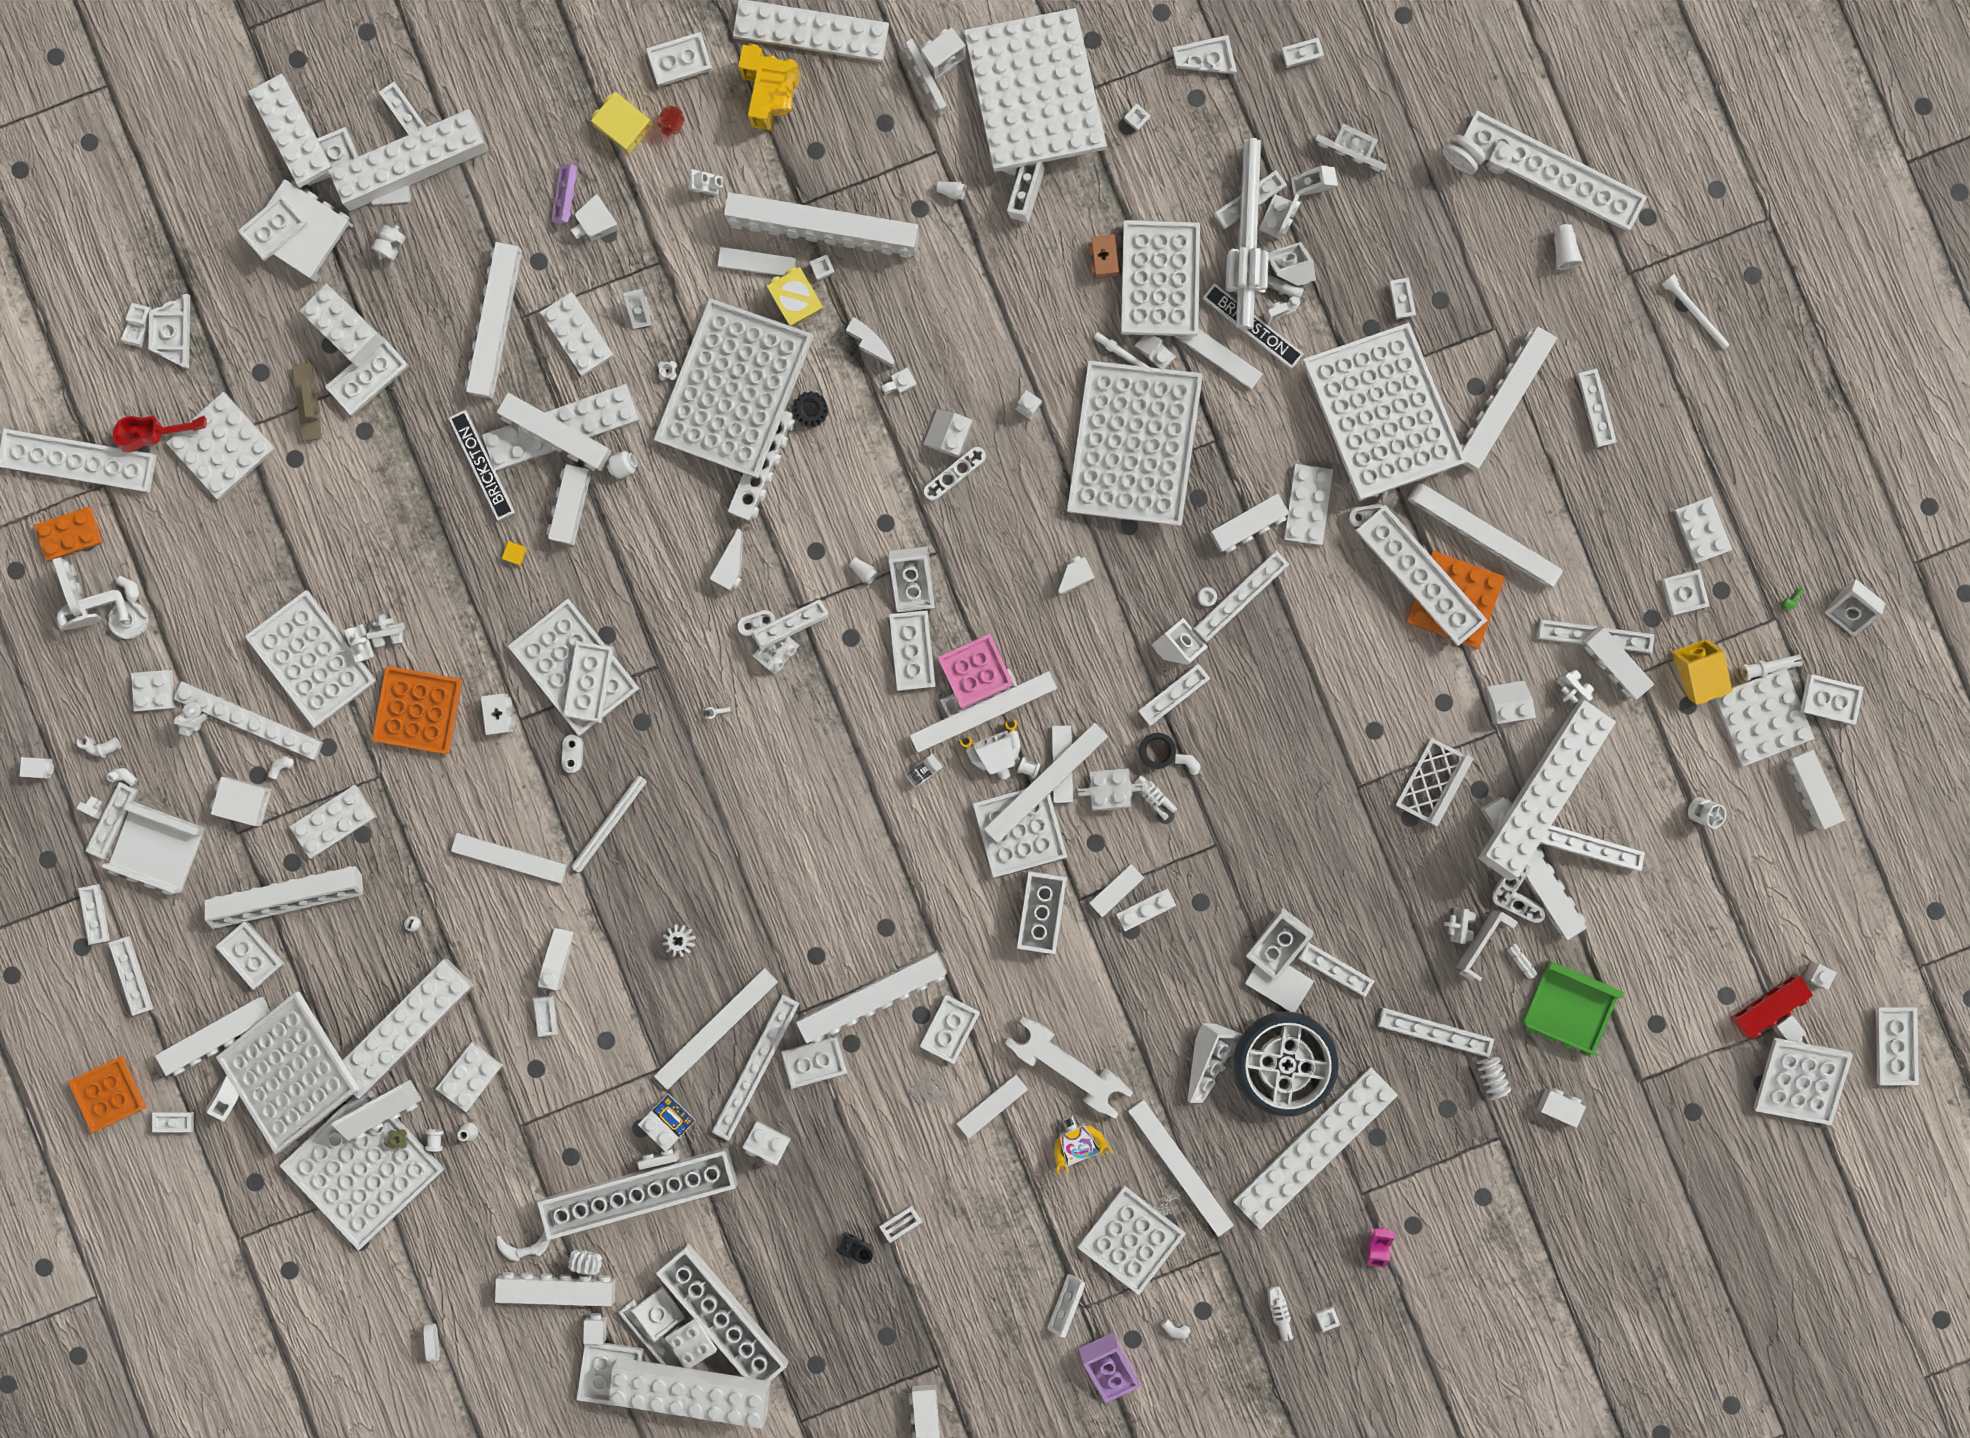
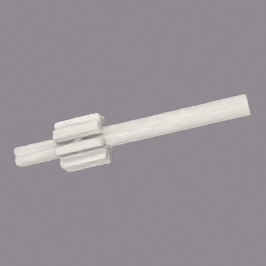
[1225,138,1269,330]

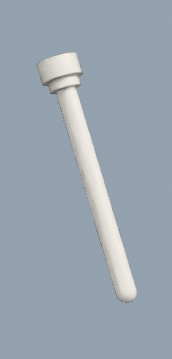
[1661,274,1729,349]

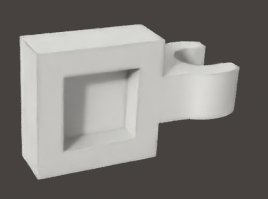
[882,367,917,395]

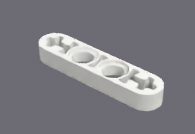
[924,447,986,501]

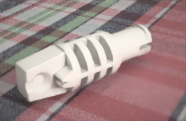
[1267,1286,1294,1341]

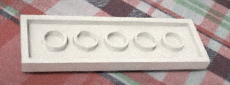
[248,73,333,187]

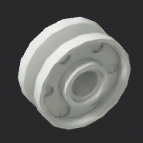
[1442,134,1486,175]

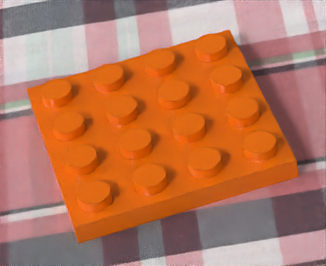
[1406,551,1505,649]
[372,666,463,754]

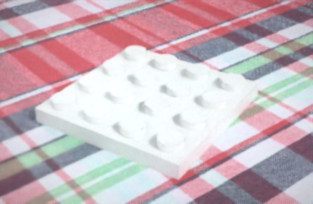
[166,392,276,500]
[1714,669,1815,767]
[973,789,1067,878]
[1754,1038,1853,1125]
[1077,1185,1186,1295]

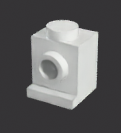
[1015,390,1042,420]

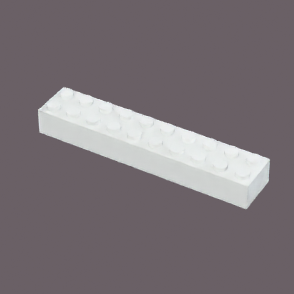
[724,192,919,258]
[1478,700,1616,881]
[538,1147,738,1240]

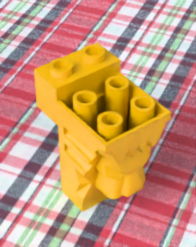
[738,44,801,131]

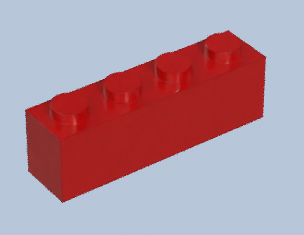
[1730,975,1814,1039]

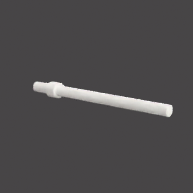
[1094,332,1149,367]

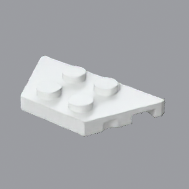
[148,294,190,369]

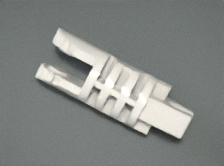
[1134,776,1177,820]

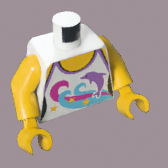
[1054,1116,1114,1177]

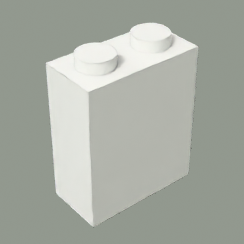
[210,777,272,826]

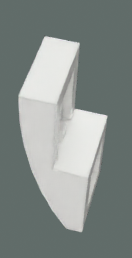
[121,303,151,348]

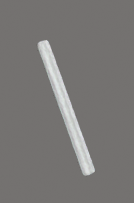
[572,776,647,872]

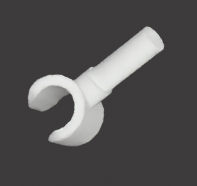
[702,707,731,719]

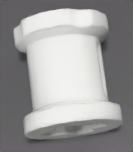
[1017,757,1041,780]
[425,1129,444,1151]

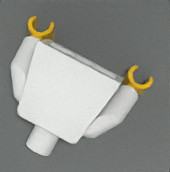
[960,720,1021,780]

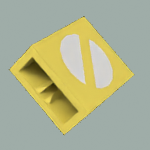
[767,267,824,327]

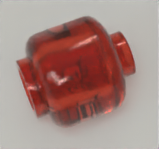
[657,106,685,136]

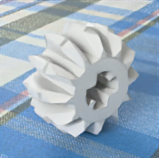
[662,924,696,957]
[568,1250,602,1275]

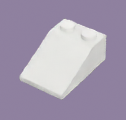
[889,547,935,612]
[1246,907,1313,980]

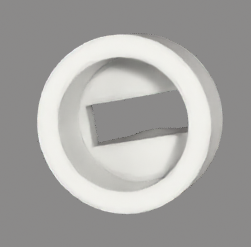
[404,916,421,932]

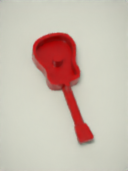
[113,415,207,452]

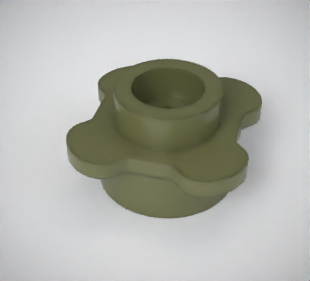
[387,1129,407,1149]

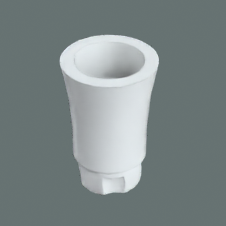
[1554,224,1583,270]

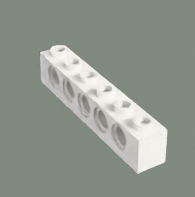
[728,411,795,522]

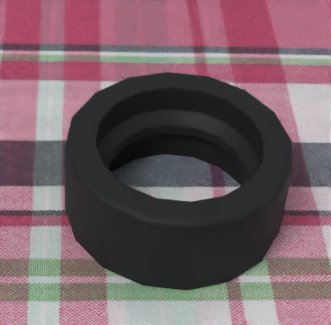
[1139,732,1176,769]

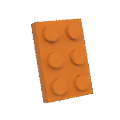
[34,506,103,561]

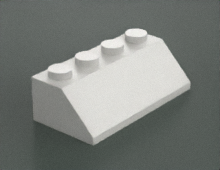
[331,1080,421,1141]

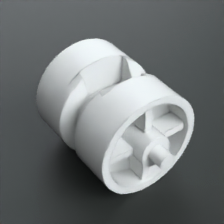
[371,224,406,261]
[1688,797,1726,829]

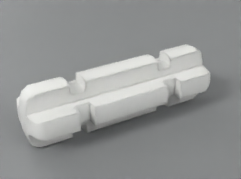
[1507,944,1537,979]

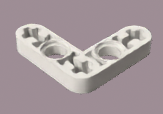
[1493,861,1545,923]

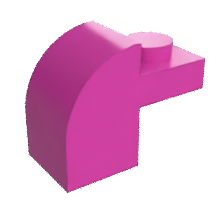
[1366,1228,1395,1268]

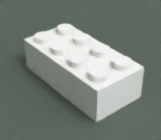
[300,284,386,367]
[1017,871,1067,954]

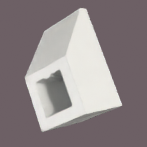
[206,1075,239,1121]

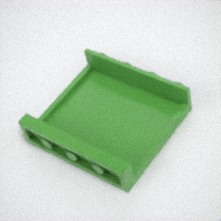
[1521,960,1624,1057]

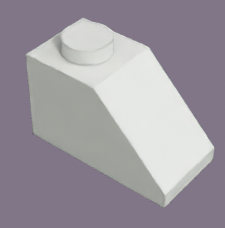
[1291,166,1338,196]
[1058,556,1095,596]

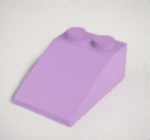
[1079,1332,1141,1403]

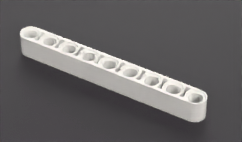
[1407,482,1563,588]

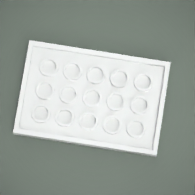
[1121,220,1200,336]
[245,590,377,728]
[508,599,640,736]

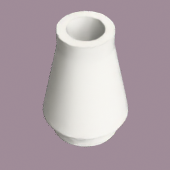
[936,181,966,201]
[849,557,878,584]
[457,1122,478,1142]

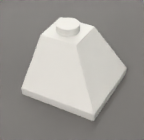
[1268,242,1316,286]
[1152,618,1208,665]

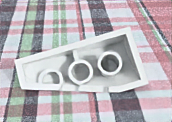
[1187,1023,1242,1103]

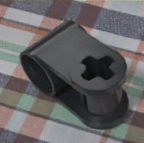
[836,1232,875,1264]

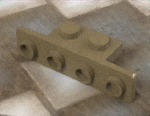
[293,363,322,441]

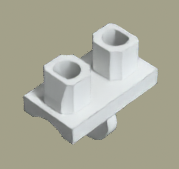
[688,169,723,196]
[366,614,405,647]
[344,624,375,663]
[1556,670,1594,703]
[174,702,208,736]
[1444,907,1476,944]

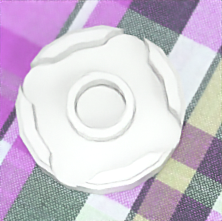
[108,601,149,639]

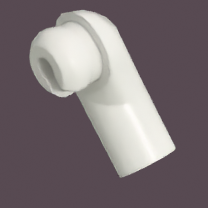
[1161,1319,1190,1340]

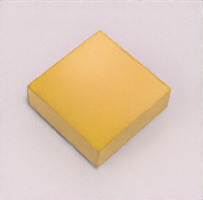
[502,541,527,566]

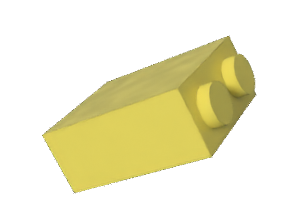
[591,92,653,155]

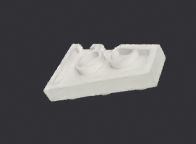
[1172,35,1237,74]

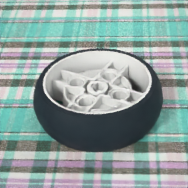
[1234,1012,1339,1116]

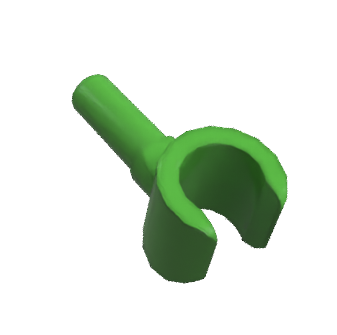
[1781,588,1805,611]

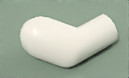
[116,576,139,602]
[1175,754,1201,775]
[267,756,294,779]
[107,768,138,786]

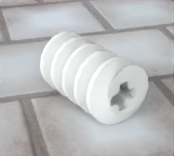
[1476,1057,1511,1100]

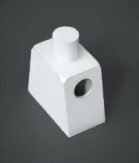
[570,194,620,241]

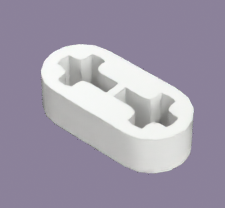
[424,1324,440,1362]

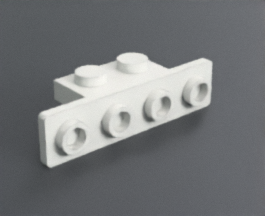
[1315,124,1387,172]

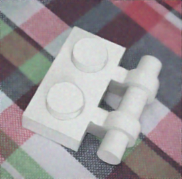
[1264,296,1300,324]

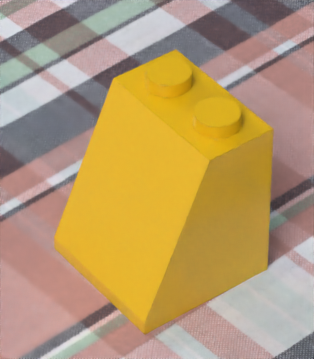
[1671,639,1732,705]

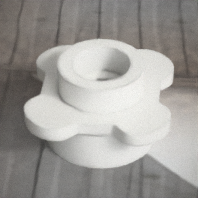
[658,361,677,381]

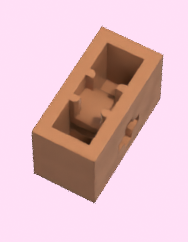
[1088,234,1119,279]

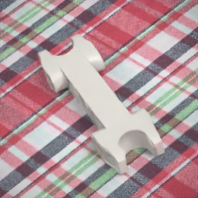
[1005,1016,1133,1119]

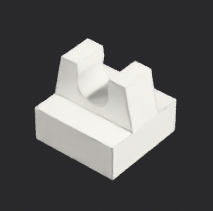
[76,796,103,820]

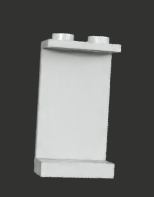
[1456,909,1518,981]

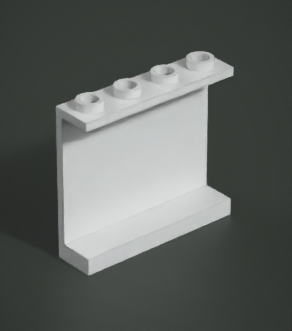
[102,802,205,896]

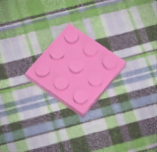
[938,634,1014,710]

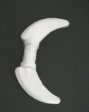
[497,1229,550,1261]

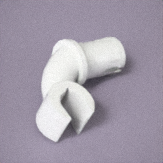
[77,736,121,758]

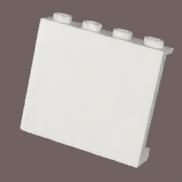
[268,179,354,282]

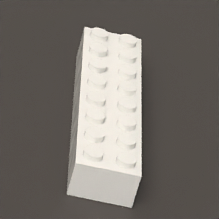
[329,109,489,211]
[796,950,947,1044]
[343,959,475,1099]
[656,1243,788,1381]
[609,1358,771,1429]

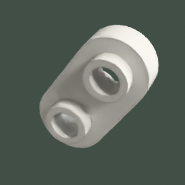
[1349,504,1383,527]
[738,610,776,636]
[562,735,583,773]

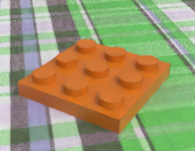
[68,1056,147,1134]

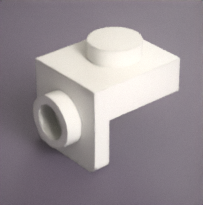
[1486,140,1517,174]

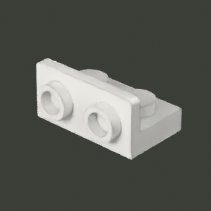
[753,637,799,674]

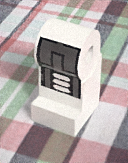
[905,754,943,788]

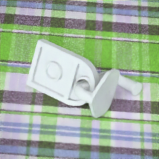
[53,557,130,630]

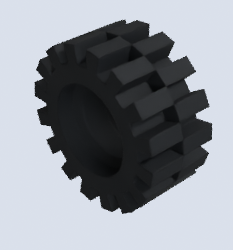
[793,391,828,427]

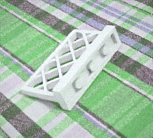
[1395,738,1474,827]

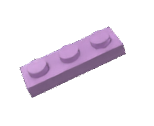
[551,164,577,224]

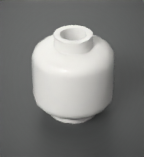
[607,451,637,479]

